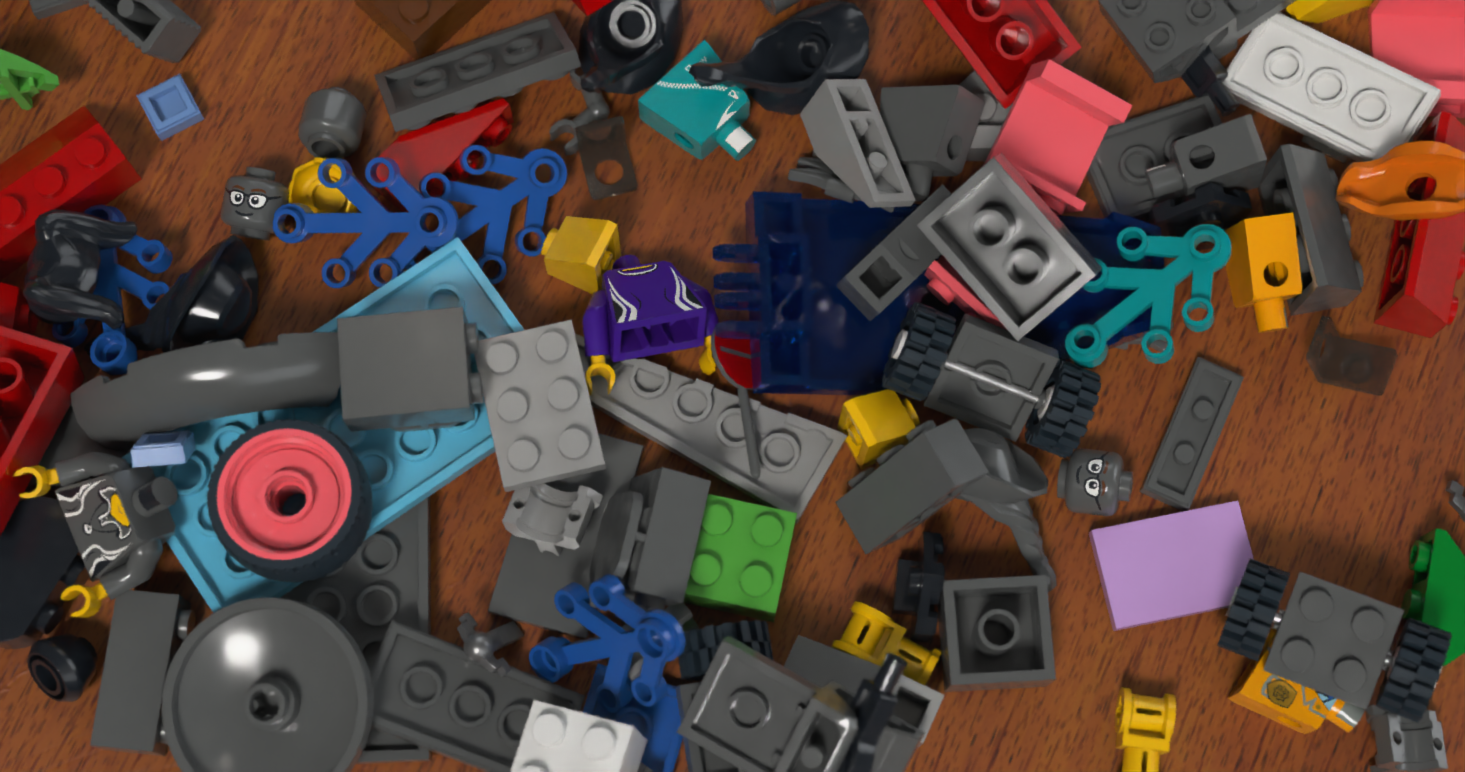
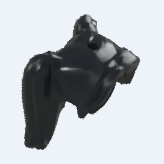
[23,210,137,329]

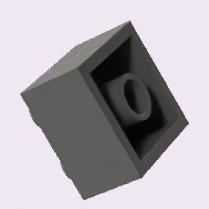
[937,575,1056,692]

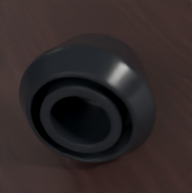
[27,634,98,702]

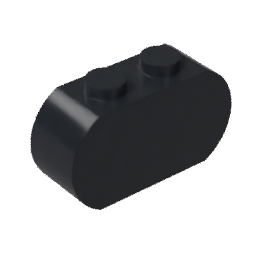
[0,497,89,649]

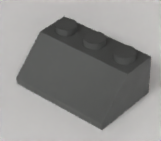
[1258,144,1364,316]

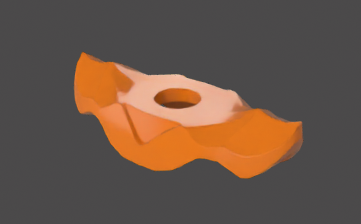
[1335,141,1465,221]

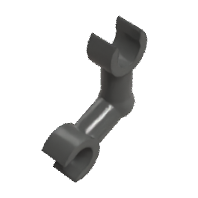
[550,69,610,156]

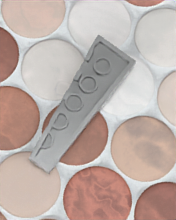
[575,334,847,523]

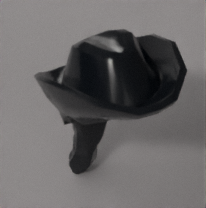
[578,0,684,95]
[689,0,869,115]
[84,235,259,356]

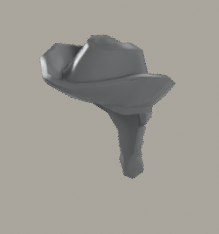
[956,428,1057,592]

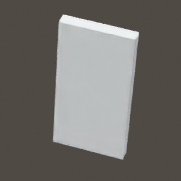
[1223,12,1441,162]

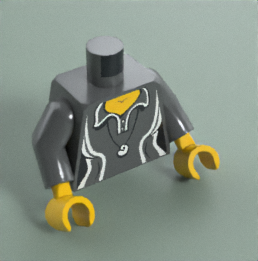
[14,452,178,618]

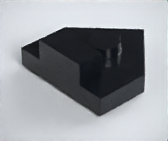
[1143,182,1252,251]
[892,532,945,642]

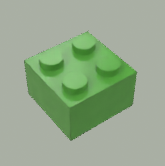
[683,494,797,622]

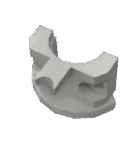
[502,483,603,556]

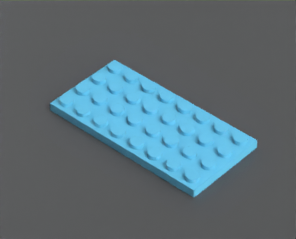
[122,237,524,613]

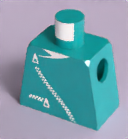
[638,40,756,161]

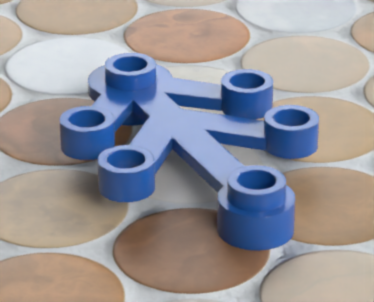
[406,145,567,284]
[273,157,459,288]
[52,205,173,375]
[529,574,685,713]

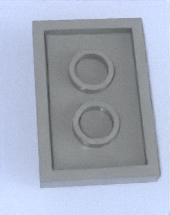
[474,320,606,492]

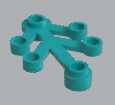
[1065,224,1232,368]

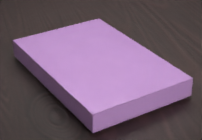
[1089,501,1254,631]

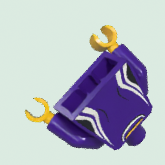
[582,255,720,396]

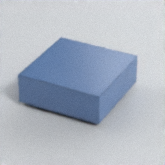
[136,74,204,141]
[130,430,196,468]

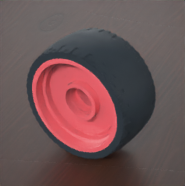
[207,419,373,583]

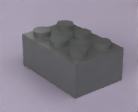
[917,153,1102,341]

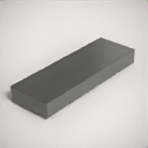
[1139,357,1244,511]

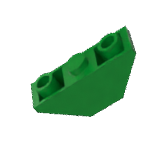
[1401,528,1465,668]

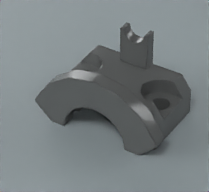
[1365,705,1448,772]

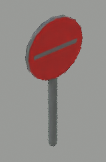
[711,320,766,479]

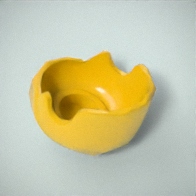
[288,157,358,213]

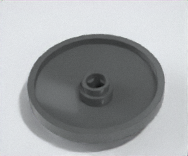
[162,598,374,772]

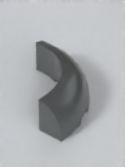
[70,332,341,452]

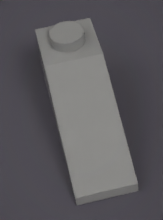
[800,79,916,208]

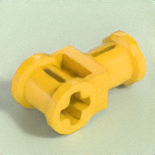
[831,601,942,686]
[1115,687,1176,772]

